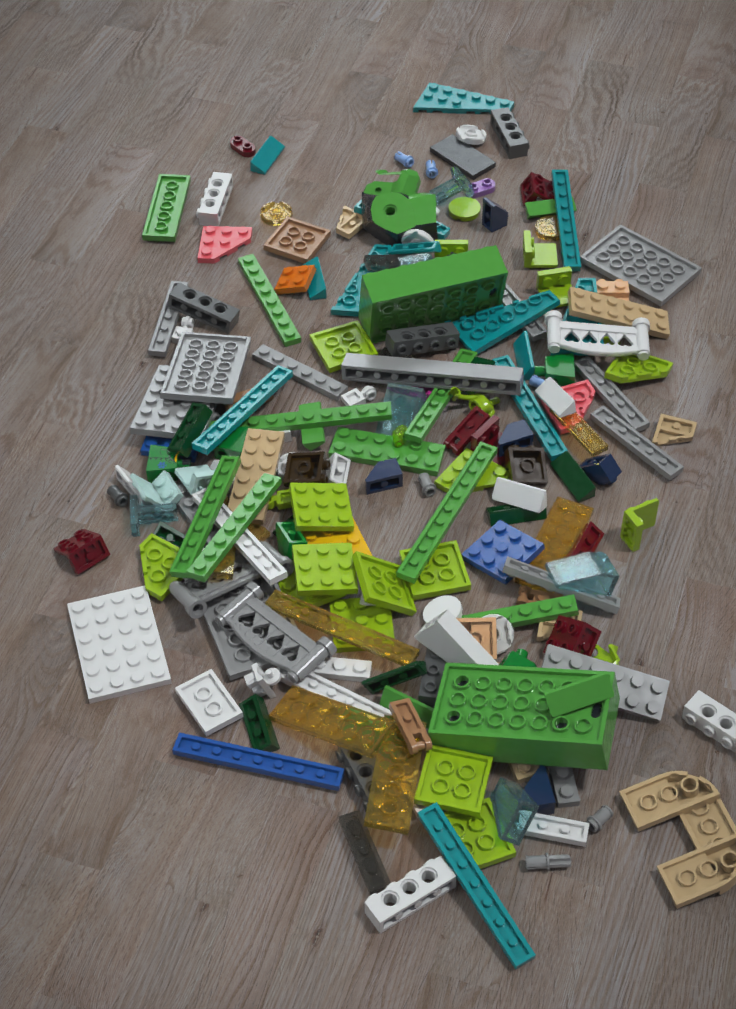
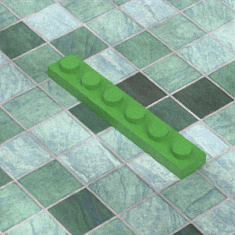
[462,594,579,627]

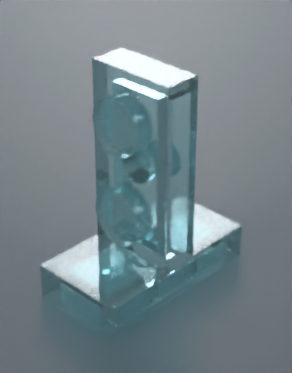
[429,166,474,205]
[130,495,178,537]

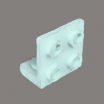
[174,464,216,495]
[130,470,184,512]

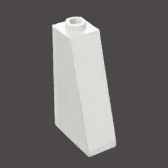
[414,609,499,665]

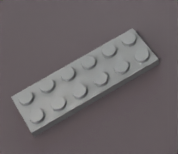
[541,644,670,722]

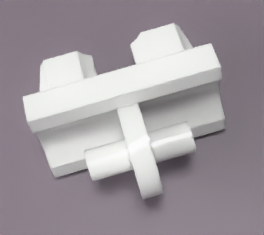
[244,663,282,699]

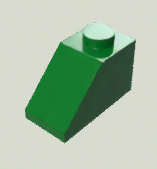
[275,522,308,561]

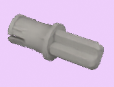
[525,853,571,871]

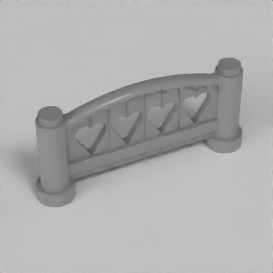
[169,541,294,619]
[215,581,337,684]

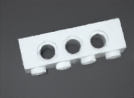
[196,172,233,226]
[682,690,736,753]
[364,856,457,934]

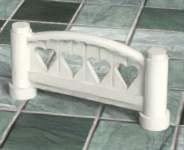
[545,310,650,360]

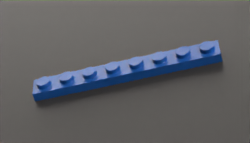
[172,732,345,791]

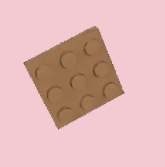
[263,216,331,264]

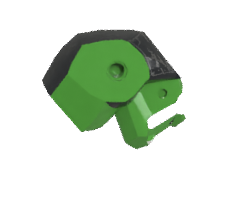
[362,169,438,247]

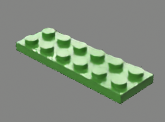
[142,174,191,242]
[329,427,446,477]

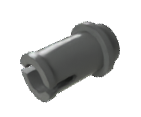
[107,485,129,507]

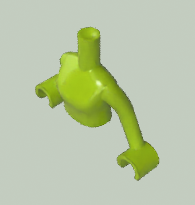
[448,387,500,417]

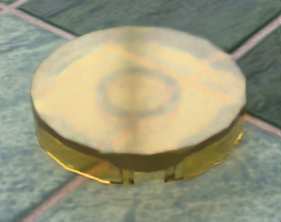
[260,201,293,226]
[535,216,560,241]

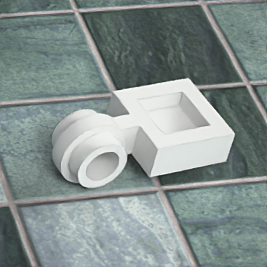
[171,316,194,343]
[341,385,377,406]

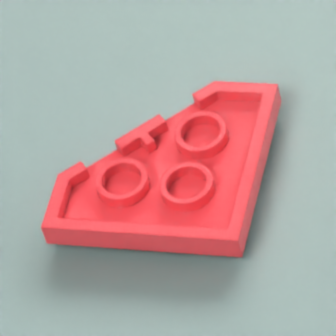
[197,226,252,264]
[538,379,596,435]

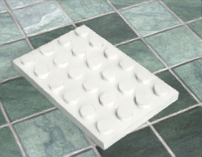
[67,586,172,704]

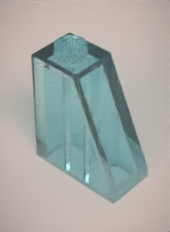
[491,777,539,846]

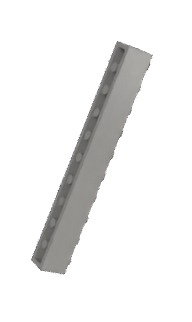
[341,353,524,396]

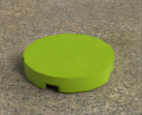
[448,197,481,222]

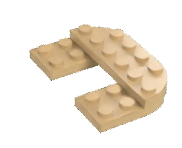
[619,771,736,909]

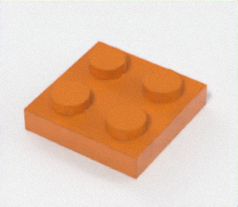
[274,265,316,295]

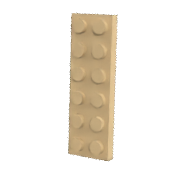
[568,286,670,339]
[228,428,285,525]

